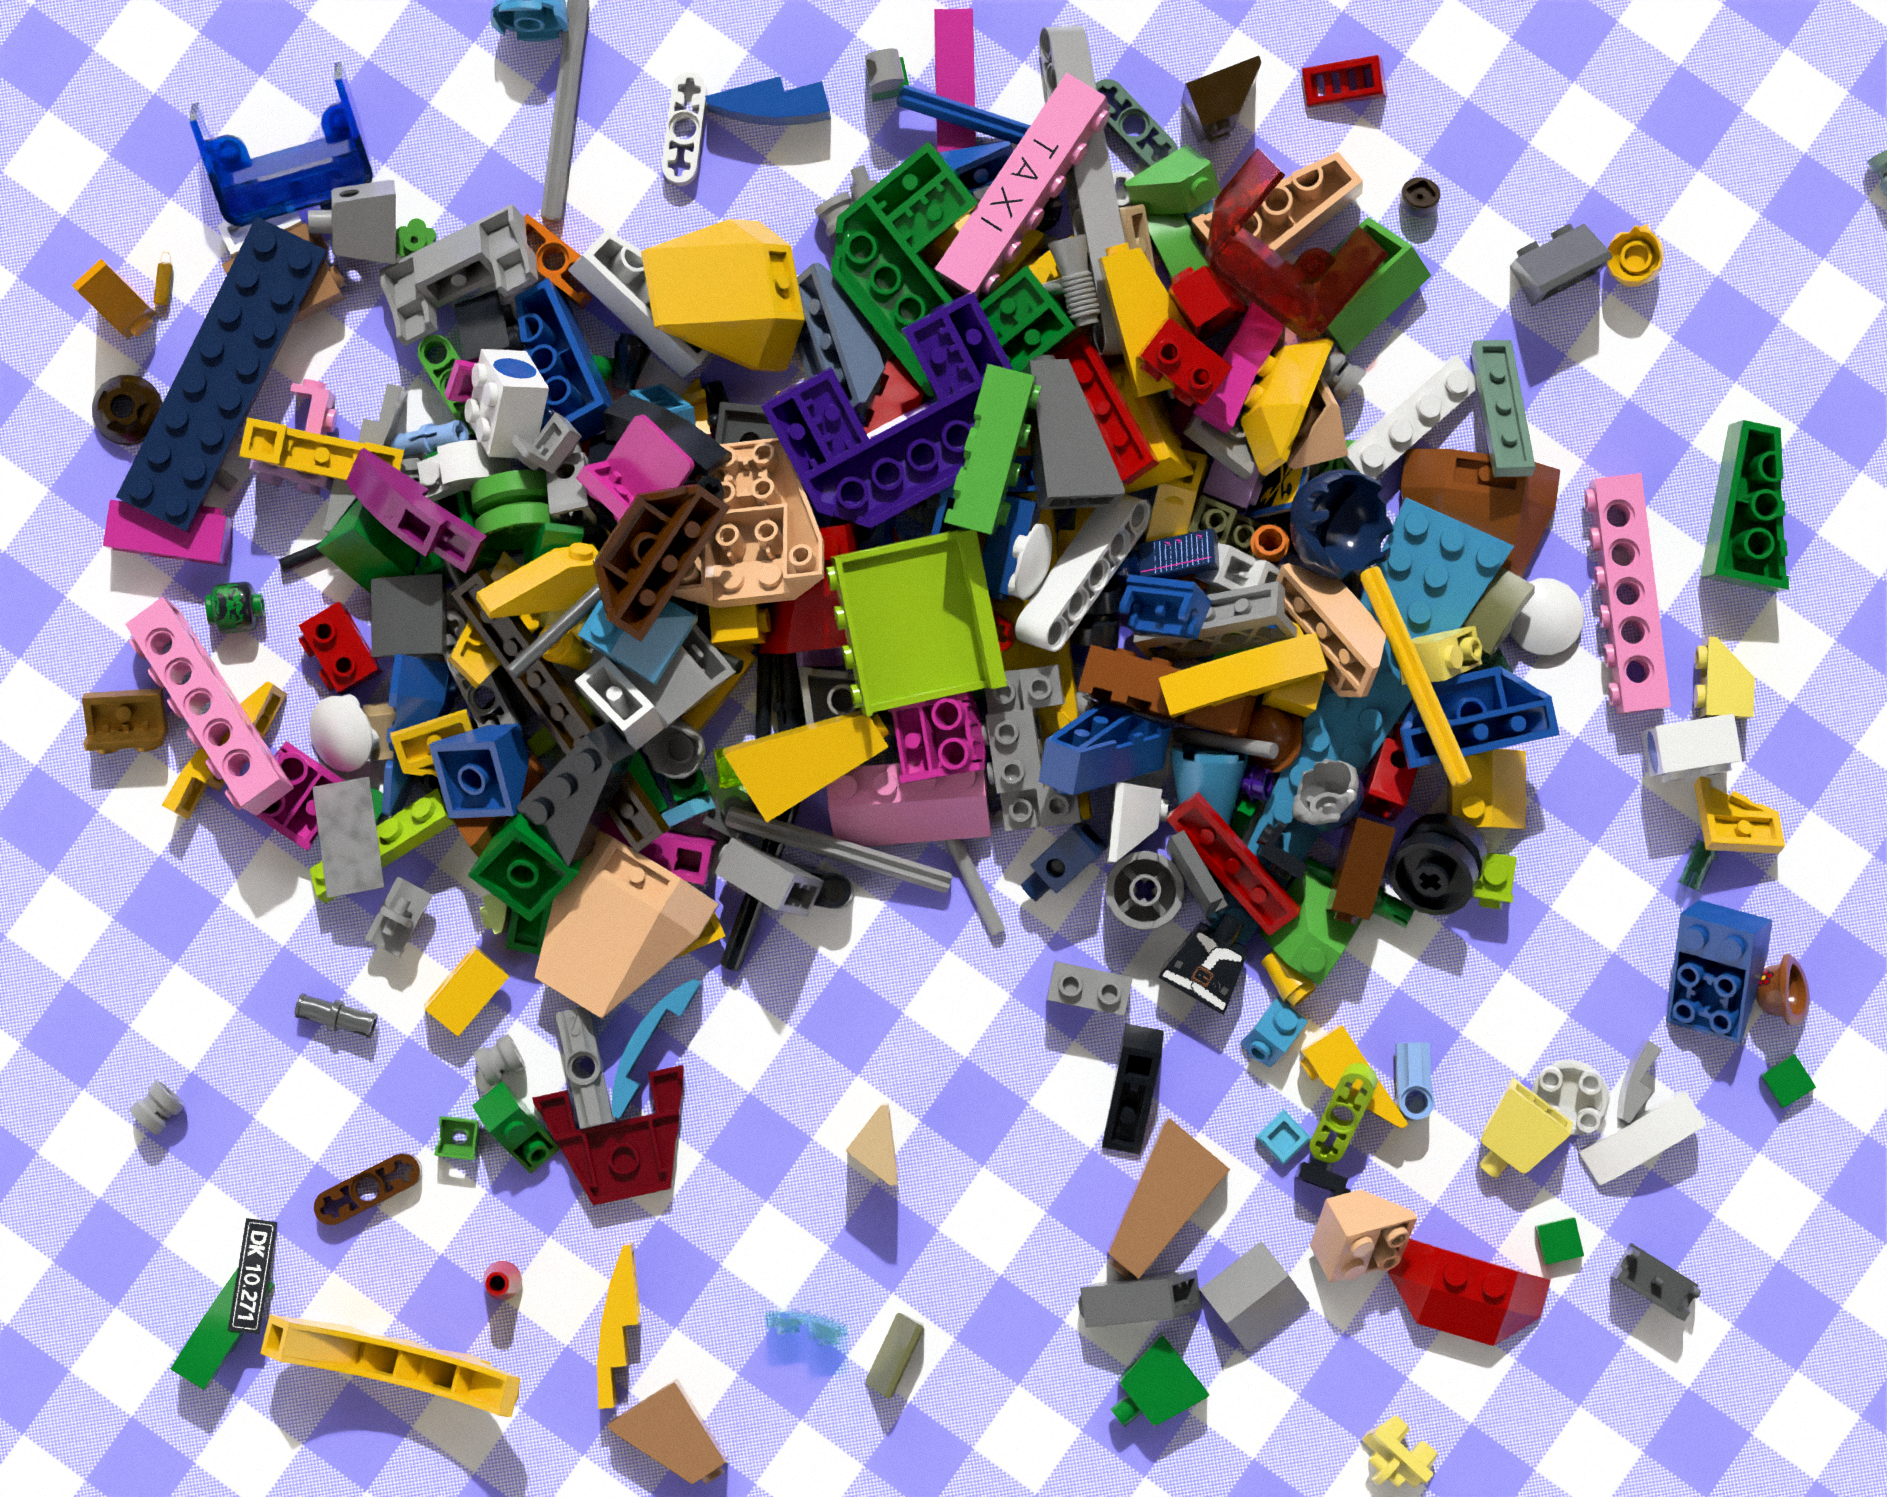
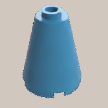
[490,0,569,42]
[1170,743,1249,826]

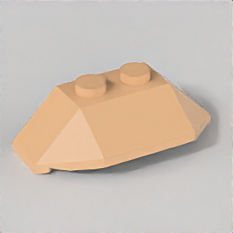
[1275,563,1386,698]

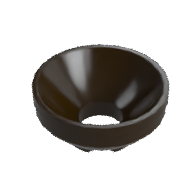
[91,375,163,446]

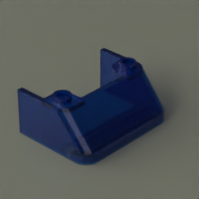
[189,61,373,226]

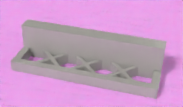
[1133,581,1297,662]

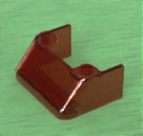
[1205,147,1388,339]

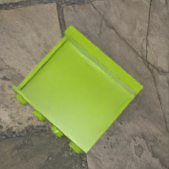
[826,528,1007,717]

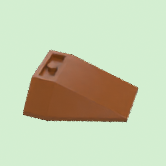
[1400,448,1561,578]

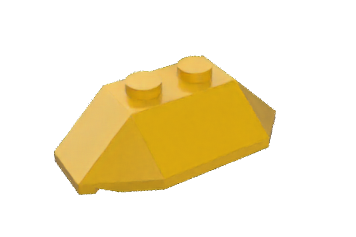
[1240,337,1334,476]

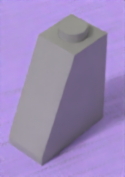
[715,837,824,917]

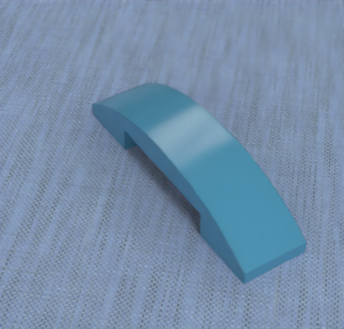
[612,979,702,1119]

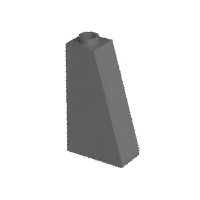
[1023,355,1125,510]

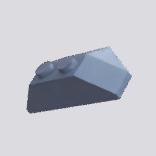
[797,263,885,411]

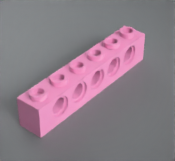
[1584,473,1671,715]
[125,597,294,816]

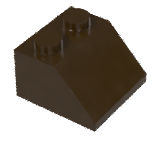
[1181,55,1262,144]

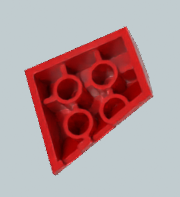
[759,522,861,654]

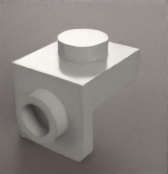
[511,412,582,474]

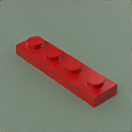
[1053,334,1160,485]
[1166,791,1301,936]

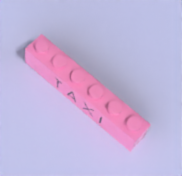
[935,72,1110,303]

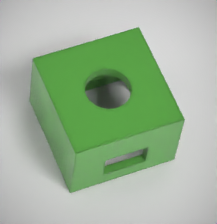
[434,1115,482,1160]

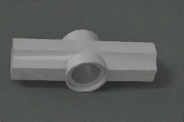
[555,1007,614,1129]

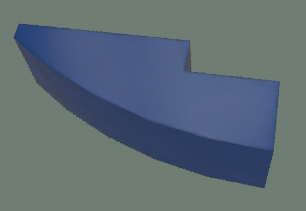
[705,76,831,126]

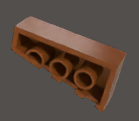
[1078,645,1258,738]

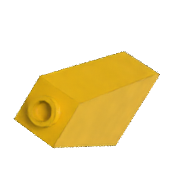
[1098,242,1195,398]
[723,710,890,823]

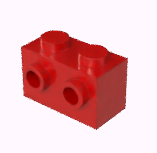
[1136,317,1233,407]
[298,601,384,696]

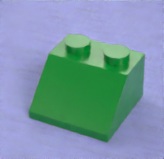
[467,812,583,922]

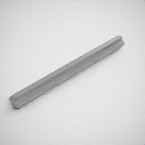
[540,0,590,223]
[725,806,952,893]

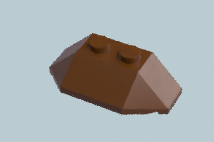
[593,484,730,642]

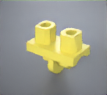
[1361,1415,1438,1488]

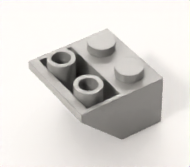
[616,623,736,729]

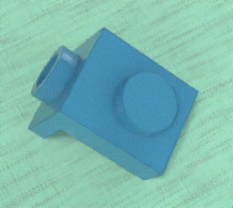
[1240,997,1308,1067]

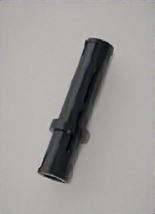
[773,652,804,733]

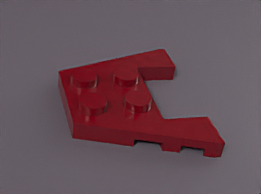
[532,1064,685,1206]

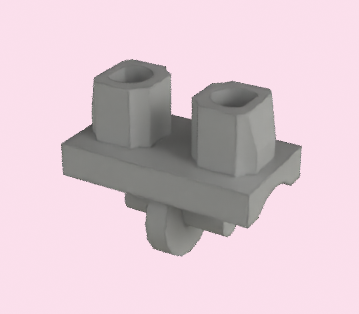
[364,876,433,958]

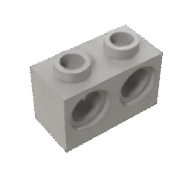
[1046,961,1133,1016]

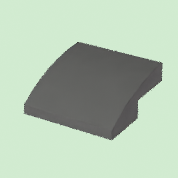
[371,574,446,658]
[1166,830,1228,923]

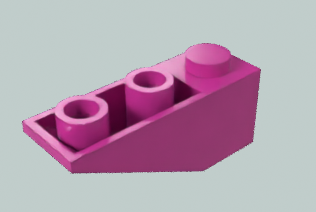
[599,816,717,885]

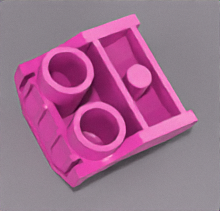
[888,691,986,784]
[257,740,345,851]

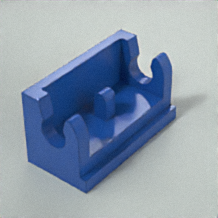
[1119,574,1212,640]

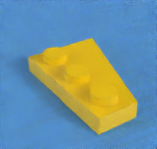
[448,551,541,688]

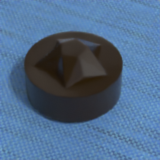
[1400,177,1440,217]

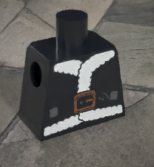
[1158,913,1248,1015]

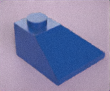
[429,724,529,818]

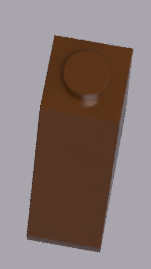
[1326,817,1396,926]

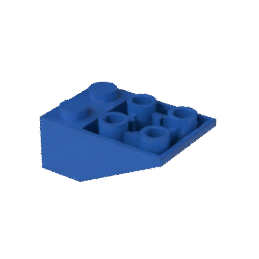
[1666,900,1773,1044]

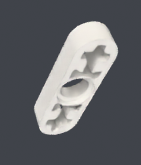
[662,72,708,186]

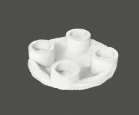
[1008,523,1052,601]
[1510,578,1584,655]
[309,694,379,772]
[1532,1059,1610,1136]

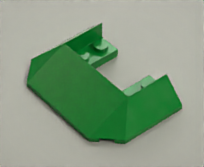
[831,141,1076,397]

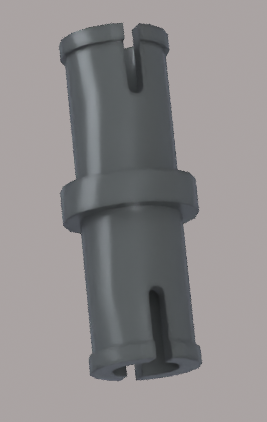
[294,993,378,1038]

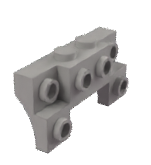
[380,204,538,346]
[981,664,1083,832]

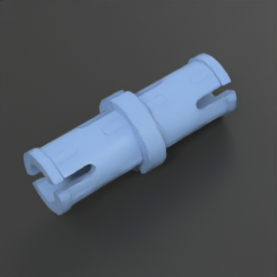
[392,420,469,458]

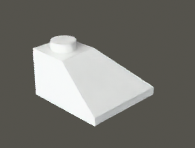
[1106,782,1168,865]

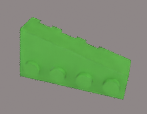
[944,364,1042,535]

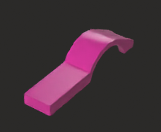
[1193,278,1288,434]

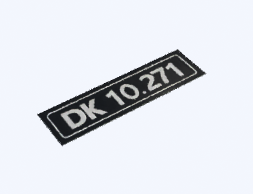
[228,1218,278,1334]

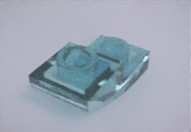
[765,1309,849,1346]

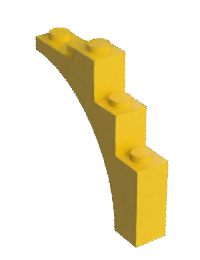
[260,1314,521,1418]

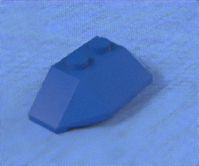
[1400,666,1560,769]

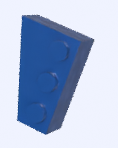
[1038,701,1171,795]

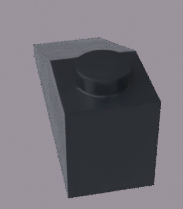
[1102,1023,1164,1155]

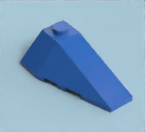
[382,654,461,816]

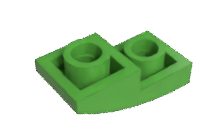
[1147,213,1209,283]

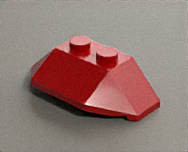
[1387,1238,1551,1346]

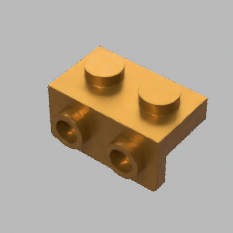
[81,688,169,754]

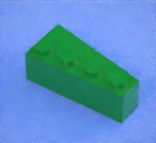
[1700,420,1790,593]

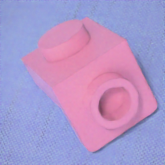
[290,379,338,436]

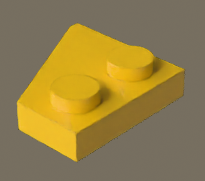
[390,709,473,778]
[1694,776,1785,854]

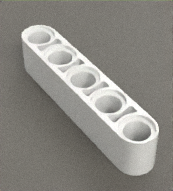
[1015,494,1151,652]

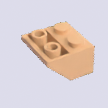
[1310,1190,1417,1283]

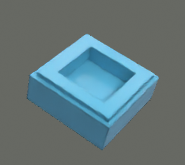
[662,795,716,827]
[1255,1109,1311,1165]

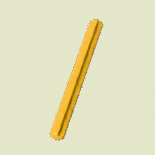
[1360,566,1472,787]

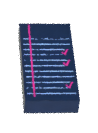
[1138,528,1219,579]

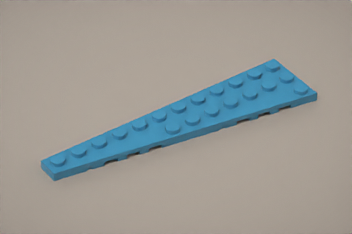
[1210,497,1514,945]

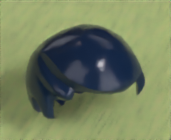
[1290,469,1394,580]

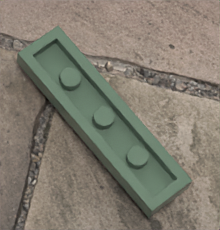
[1471,340,1536,477]

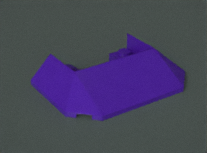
[760,292,1013,528]

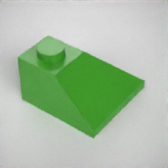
[1258,871,1363,986]

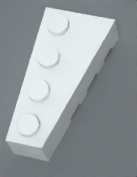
[568,229,710,378]

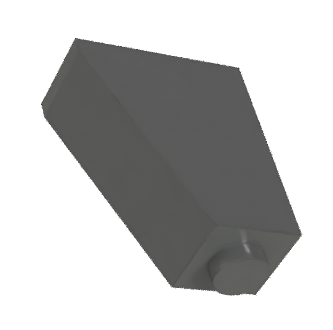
[1078,1269,1202,1328]

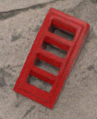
[1302,55,1387,108]

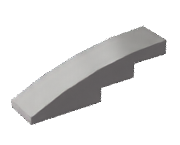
[323,383,408,533]

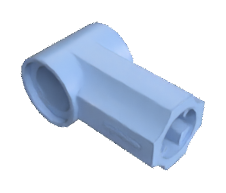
[1395,1042,1435,1121]

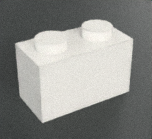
[575,656,664,752]

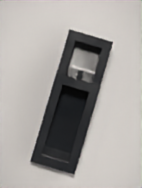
[603,394,729,476]

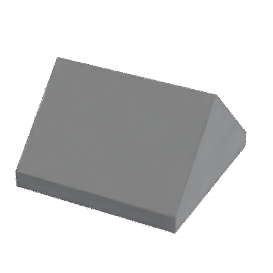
[1199,1241,1310,1352]

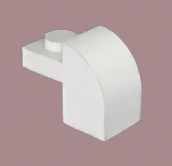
[417,440,511,502]

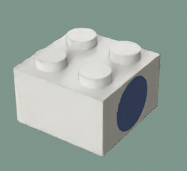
[464,349,549,458]
[1642,714,1742,783]

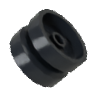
[1389,813,1487,916]

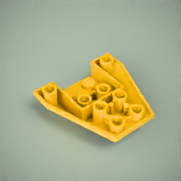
[641,219,805,372]

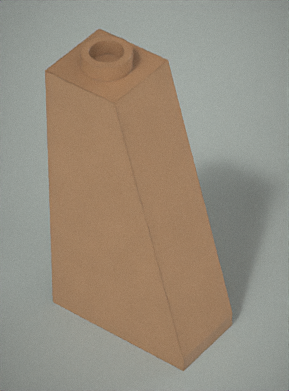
[1107,1117,1230,1279]

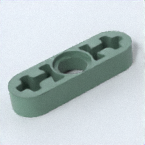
[1096,79,1178,168]

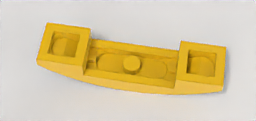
[239,417,404,481]

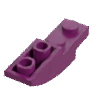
[346,448,488,573]

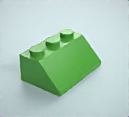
[1284,217,1431,355]

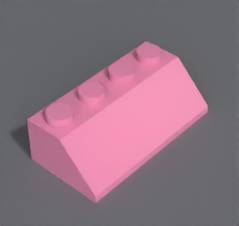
[827,758,992,847]

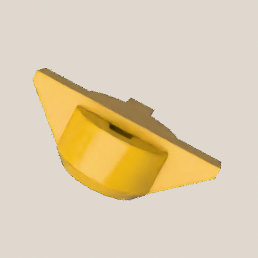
[681,378,711,437]

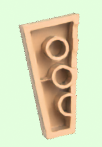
[1191,152,1363,290]

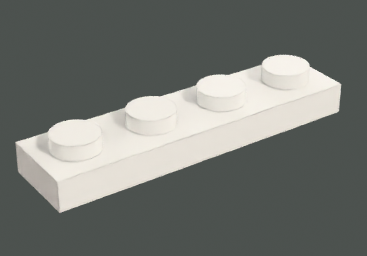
[1342,354,1477,479]

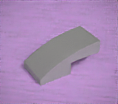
[1617,1040,1662,1123]

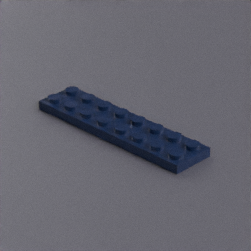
[116,216,329,533]

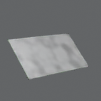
[312,777,384,898]

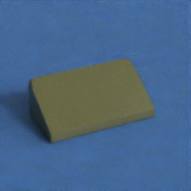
[866,1312,925,1399]

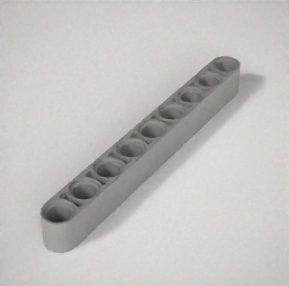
[1039,25,1125,356]

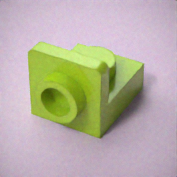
[1471,852,1517,910]

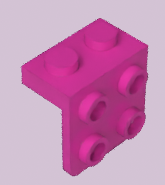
[576,415,694,522]

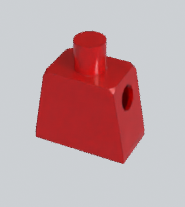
[1359,723,1418,822]

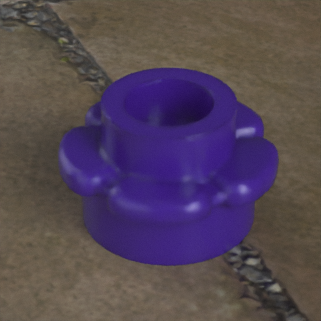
[1242,765,1273,803]

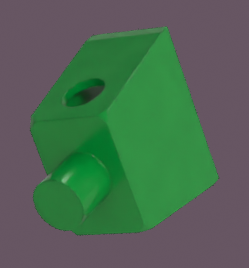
[1110,1332,1210,1427]

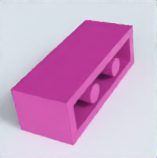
[103,499,233,567]

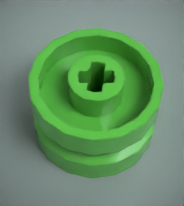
[469,470,557,552]

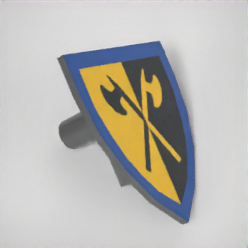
[1245,462,1312,519]

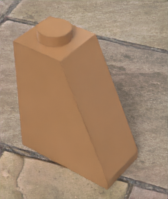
[608,1378,728,1485]

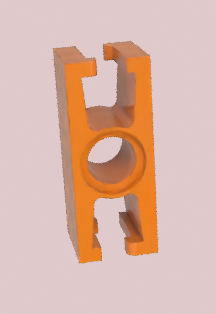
[524,214,592,310]

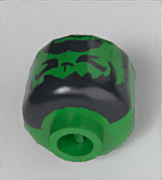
[205,581,265,634]

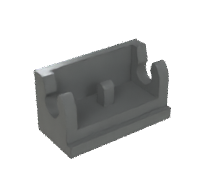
[1610,1242,1701,1322]

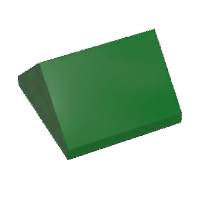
[316,500,420,594]

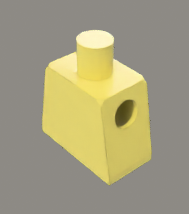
[1479,1077,1573,1178]

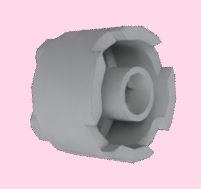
[1104,851,1185,931]

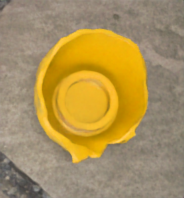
[1607,224,1664,288]

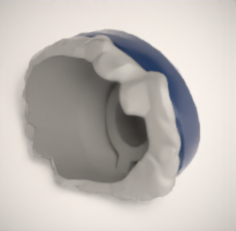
[1292,759,1364,833]

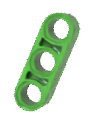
[418,334,477,440]

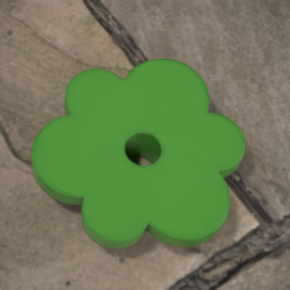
[396,218,437,257]

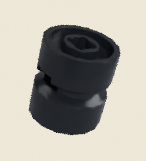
[1070,583,1121,647]

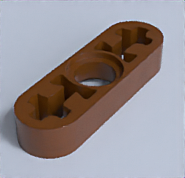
[314,1153,422,1225]

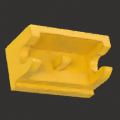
[424,944,509,1037]

